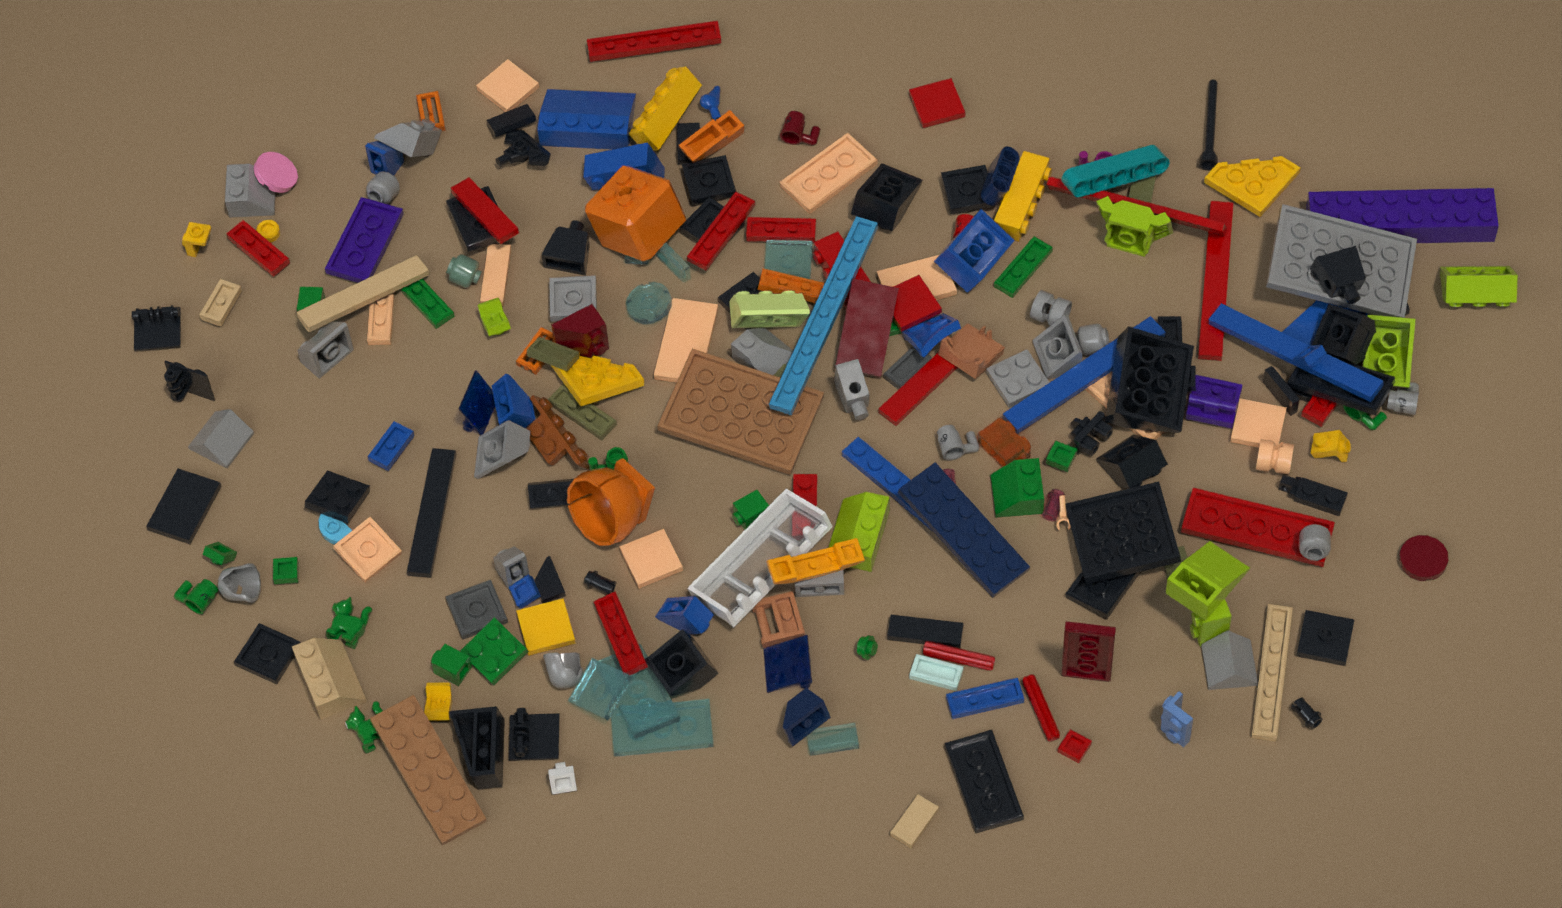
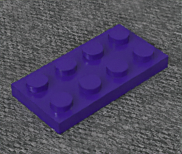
[325,197,404,283]

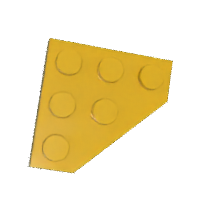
[1204,156,1301,217]
[551,352,644,406]

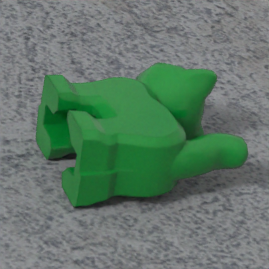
[326,597,372,649]
[345,701,384,754]

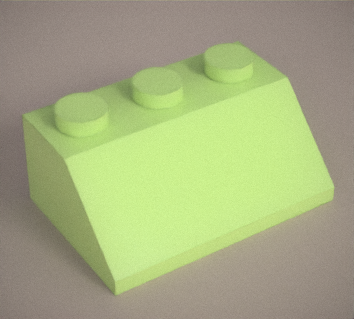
[729,291,810,328]

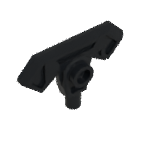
[495,130,551,166]

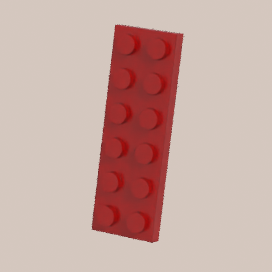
[1181,488,1335,567]

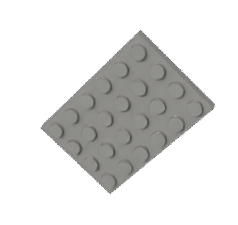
[1266,204,1417,318]

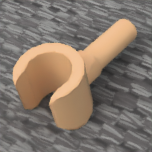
[1056,495,1071,530]

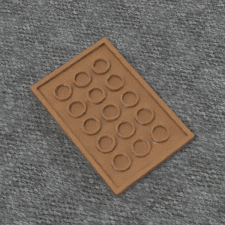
[657,348,824,475]

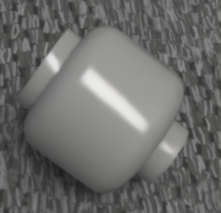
[366,171,400,204]
[1076,323,1110,356]
[1299,524,1331,561]

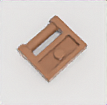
[752,591,805,649]

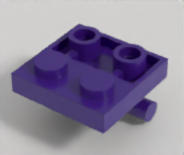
[1186,375,1243,429]

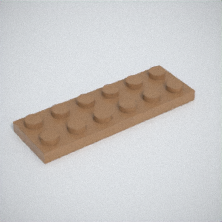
[370,695,487,846]

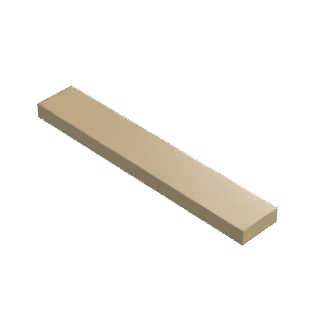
[297,255,429,332]
[1251,604,1293,742]

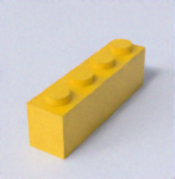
[628,66,702,151]
[994,151,1052,242]

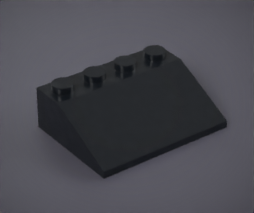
[1105,326,1194,433]

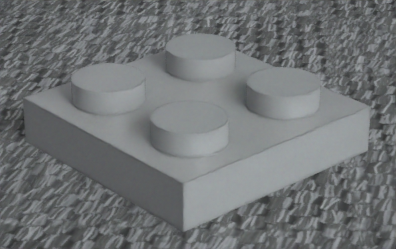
[549,275,597,322]
[986,350,1050,408]

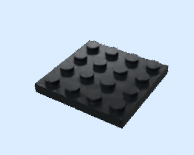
[1066,481,1181,584]

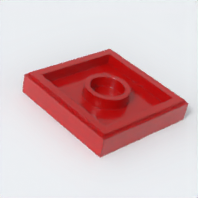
[909,78,966,128]
[893,275,942,332]

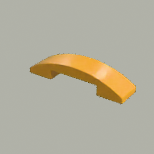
[766,538,865,584]

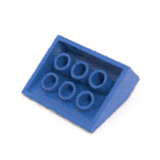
[537,89,636,150]

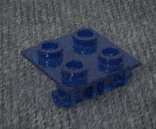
[458,370,495,436]
[764,635,812,693]

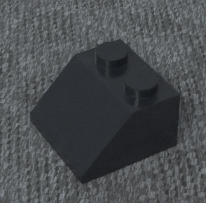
[1096,434,1168,489]
[645,629,719,696]

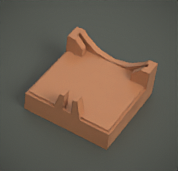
[938,323,1005,379]

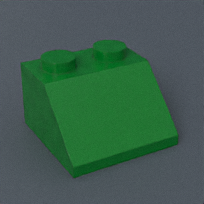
[991,458,1044,518]

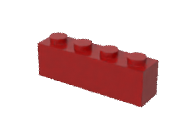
[812,231,871,309]

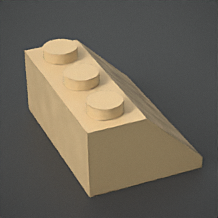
[292,638,367,720]

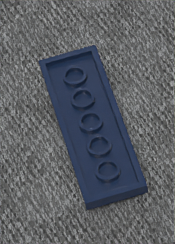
[898,462,1030,598]

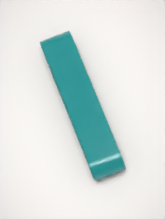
[1061,145,1170,197]

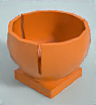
[567,458,655,546]

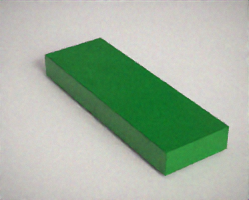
[994,236,1053,298]
[399,279,455,329]

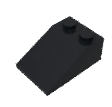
[851,163,923,231]

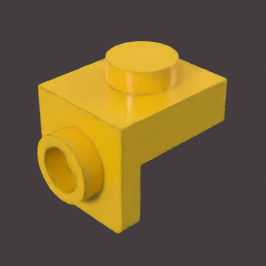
[182,222,211,257]
[1311,430,1351,462]
[424,682,452,721]

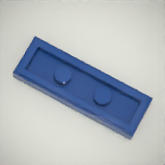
[946,678,1024,719]

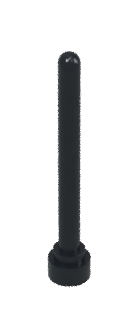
[1199,79,1218,171]

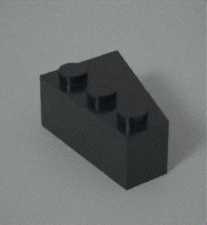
[449,706,505,789]

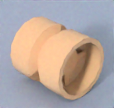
[1256,439,1294,475]

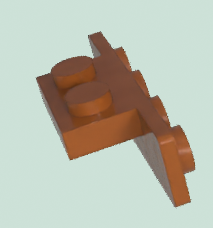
[526,395,589,469]

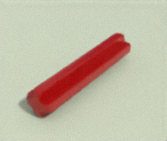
[923,641,995,671]
[1022,674,1060,742]

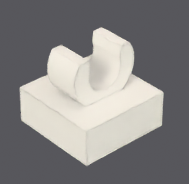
[548,762,577,795]

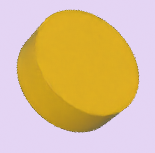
[256,220,280,243]

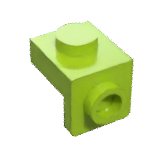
[478,298,511,336]

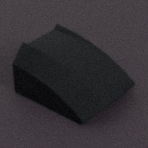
[1312,304,1376,364]

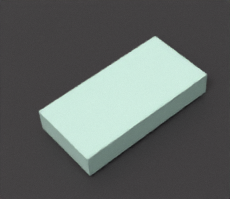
[909,654,964,691]

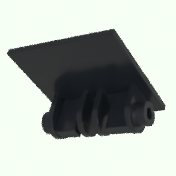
[132,305,181,351]
[164,360,215,402]
[509,708,560,760]

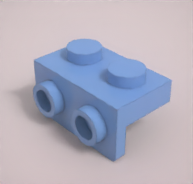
[1161,691,1193,748]

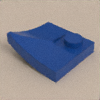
[902,313,961,357]

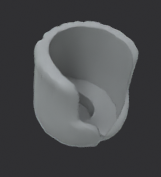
[218,563,261,603]
[543,652,583,689]

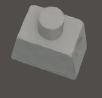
[834,359,870,420]

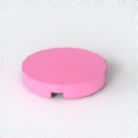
[253,152,298,193]

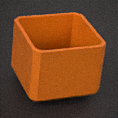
[585,165,686,261]

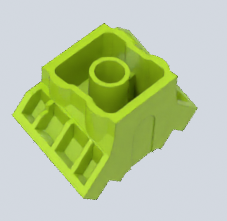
[1096,196,1174,257]

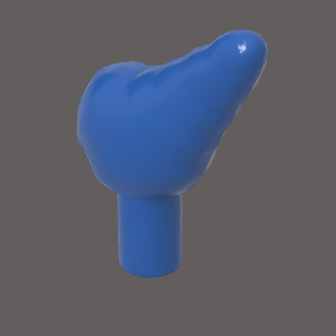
[700,86,721,121]

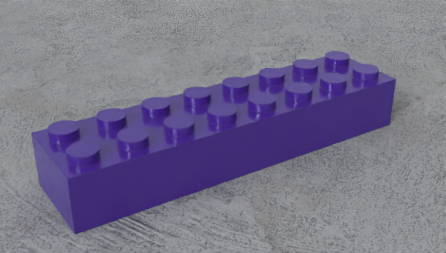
[1306,188,1499,243]

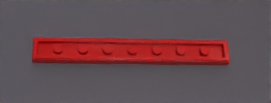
[1047,176,1227,236]
[1198,201,1234,361]

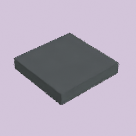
[445,580,508,640]

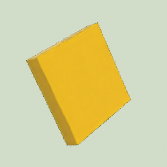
[516,598,576,656]

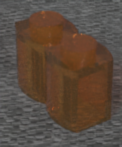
[978,417,1031,467]

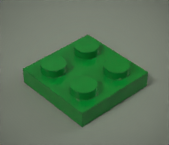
[460,617,529,686]

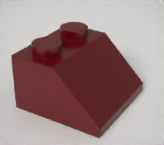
[551,304,609,358]

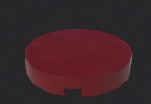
[1399,535,1449,581]

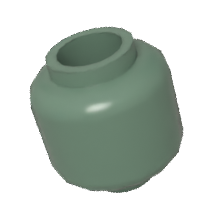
[446,254,482,288]

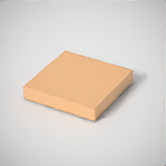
[476,59,540,112]
[1230,398,1287,448]
[333,516,402,583]
[619,529,683,589]

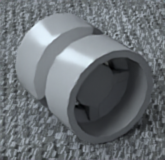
[1030,290,1072,326]

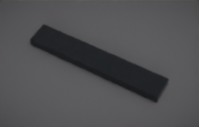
[407,448,457,578]

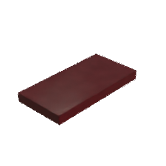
[835,279,899,379]
[1061,621,1116,682]

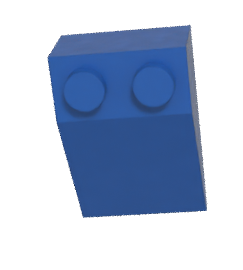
[934,209,1015,293]

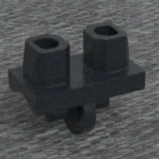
[1071,411,1113,456]

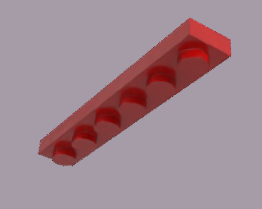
[587,21,721,62]

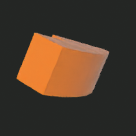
[678,110,745,163]

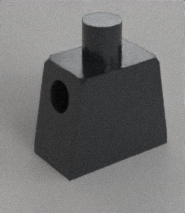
[542,220,590,275]
[1310,246,1366,304]

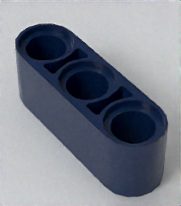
[981,146,1020,206]

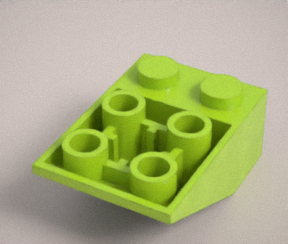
[1166,541,1250,620]

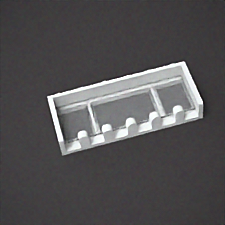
[687,489,833,628]

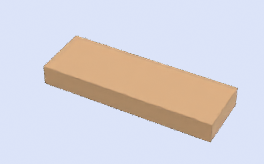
[480,244,511,306]
[367,292,395,345]

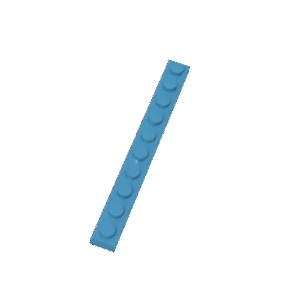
[769,216,878,415]

